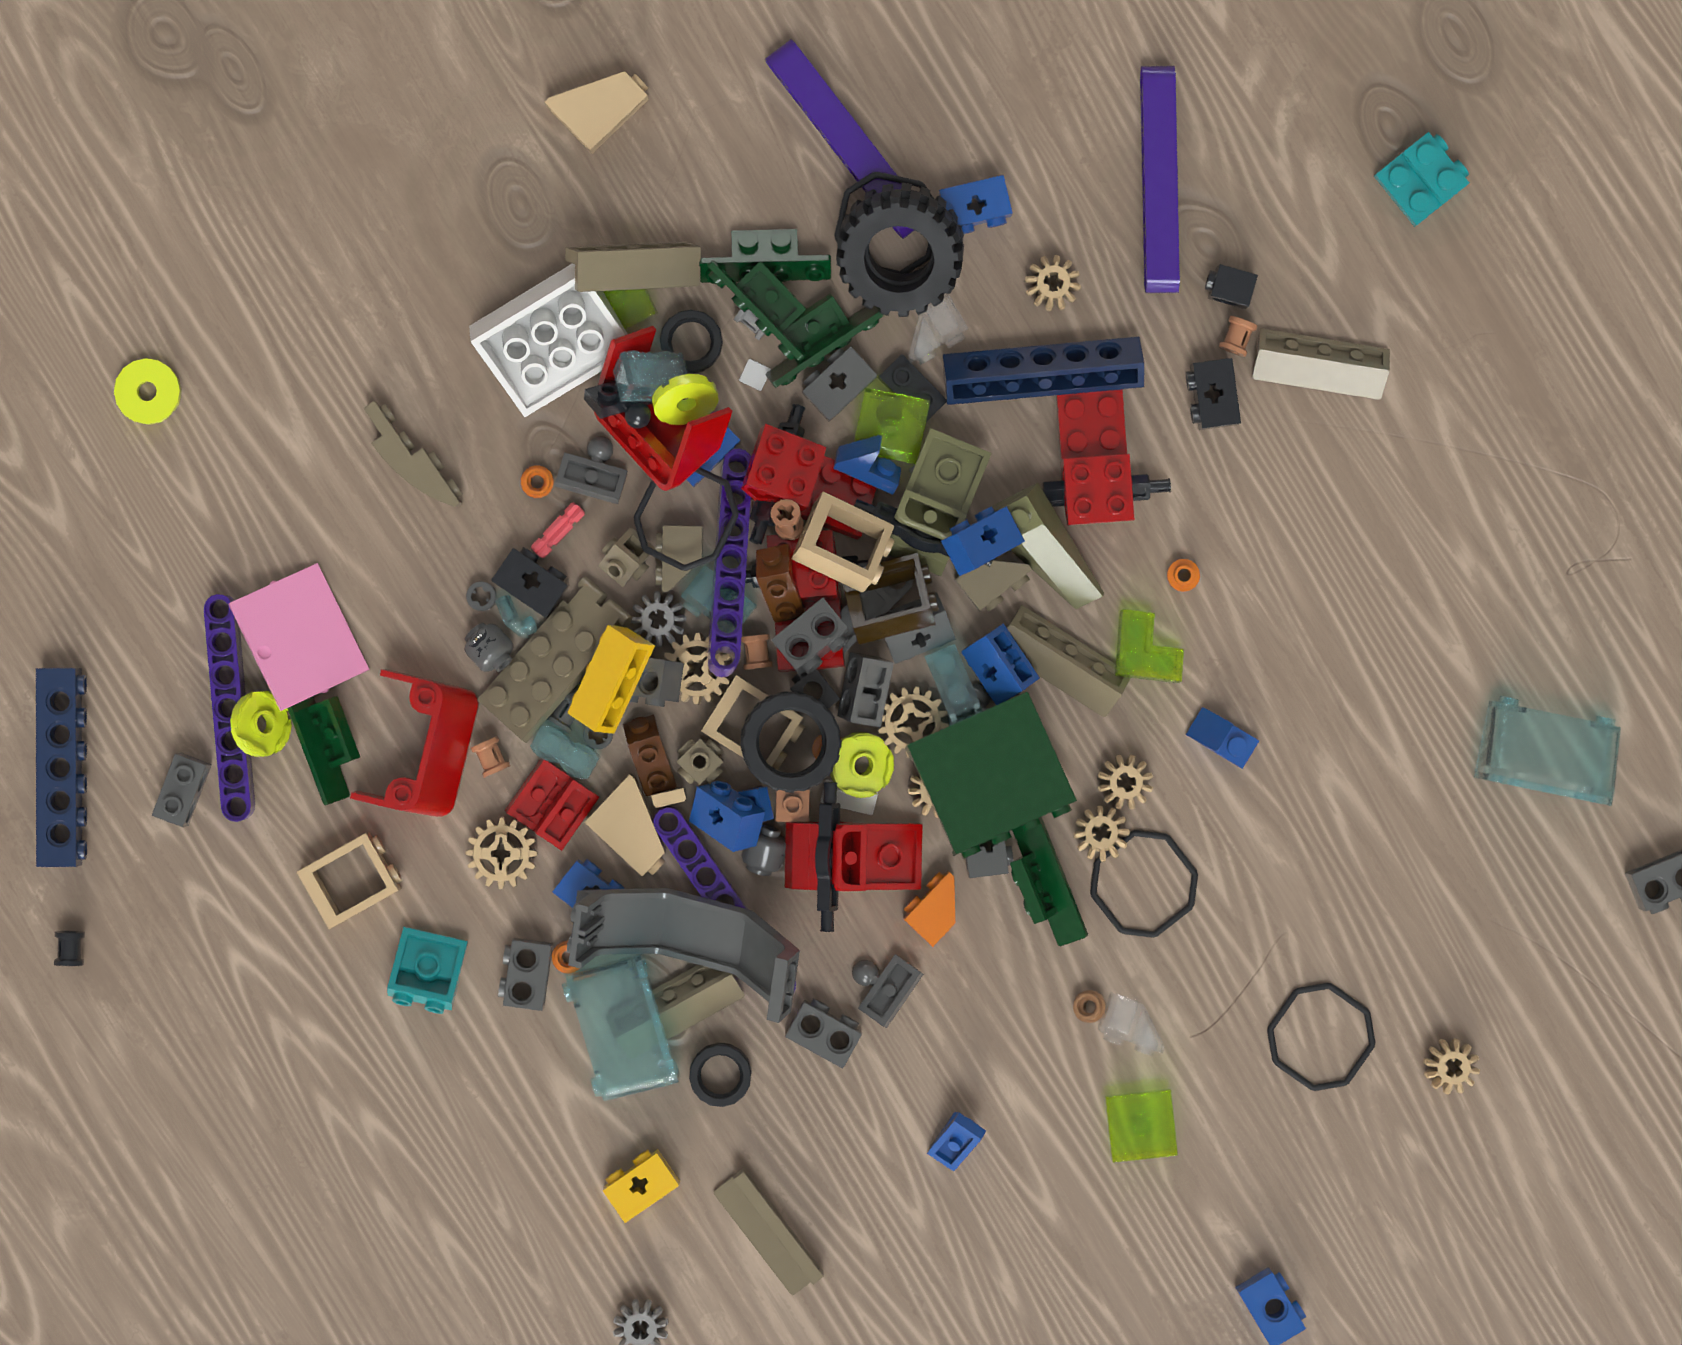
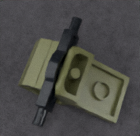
[854,428,993,577]

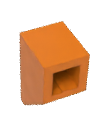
[903,870,956,947]

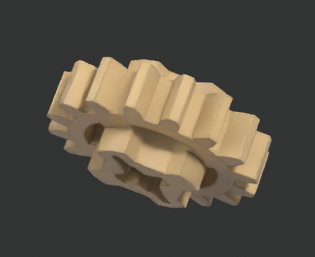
[664,633,732,705]
[878,686,948,757]
[466,817,538,889]

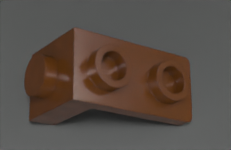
[756,544,806,622]
[623,714,676,796]

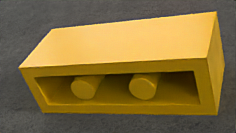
[567,625,655,734]

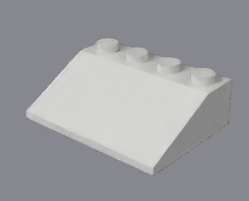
[469,264,627,417]

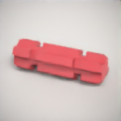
[531,502,585,558]

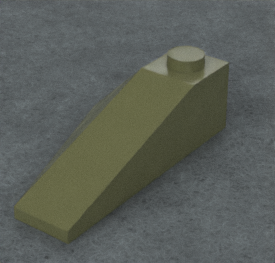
[992,483,1104,609]

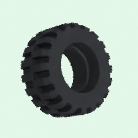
[836,183,964,317]

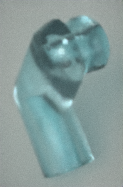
[495,595,538,638]

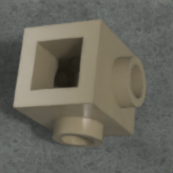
[598,527,656,587]
[677,738,724,785]

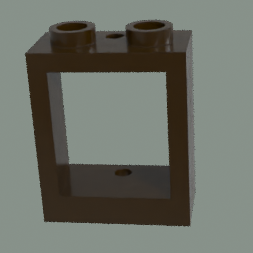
[843,553,939,644]

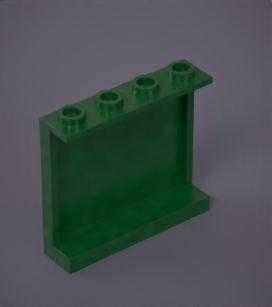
[905,692,1077,859]

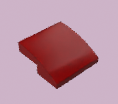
[504,757,599,851]

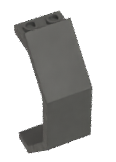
[567,888,800,1023]

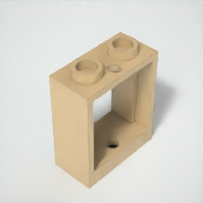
[791,492,895,593]
[701,675,805,770]
[297,832,403,929]

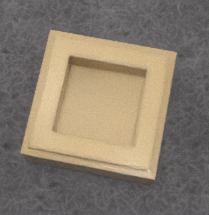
[651,787,687,808]

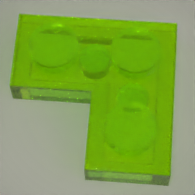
[1115,609,1184,683]

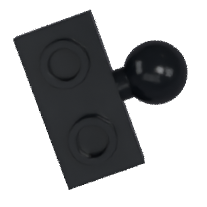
[876,354,947,425]
[584,373,656,429]

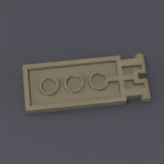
[477,577,632,743]

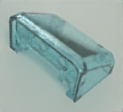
[1474,696,1621,806]
[562,953,680,1102]

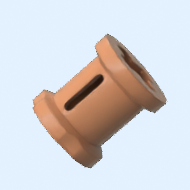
[1219,316,1257,357]
[771,499,804,540]
[741,634,773,670]
[471,736,511,778]

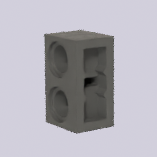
[771,598,851,675]
[837,652,894,727]
[629,658,684,707]
[152,753,212,827]
[1625,850,1682,914]
[498,938,553,1011]
[785,998,862,1069]

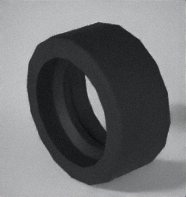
[660,309,723,374]
[689,1042,752,1107]

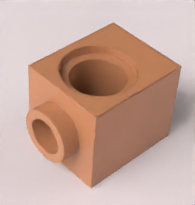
[776,788,810,823]

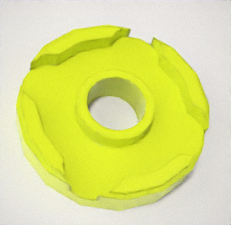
[114,358,182,425]
[652,374,719,425]
[230,691,292,757]
[830,732,894,798]

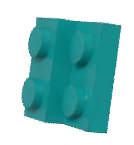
[1374,132,1470,227]
[387,927,468,1014]

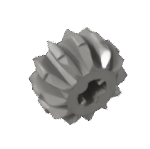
[631,591,687,647]
[613,1299,669,1345]

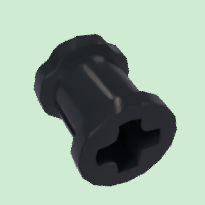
[54,931,85,966]

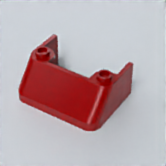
[594,325,733,491]
[350,669,479,817]

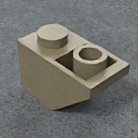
[655,526,703,592]
[955,560,1032,611]

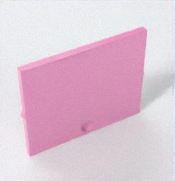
[228,563,370,711]

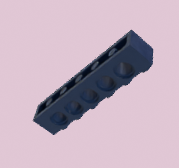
[943,336,1144,405]
[36,668,87,867]

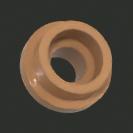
[1073,990,1106,1023]

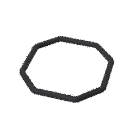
[834,172,934,274]
[634,467,739,571]
[1090,830,1198,938]
[1267,983,1376,1091]

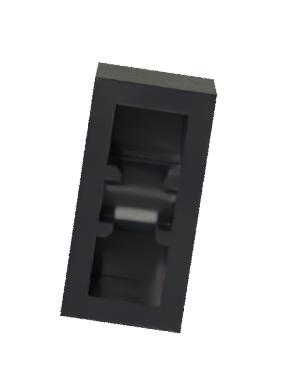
[1185,358,1241,430]
[491,547,569,618]

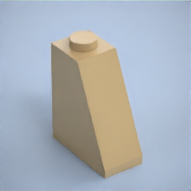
[545,71,649,154]
[584,774,666,877]

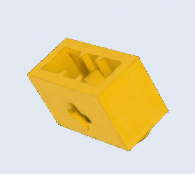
[602,1149,680,1223]

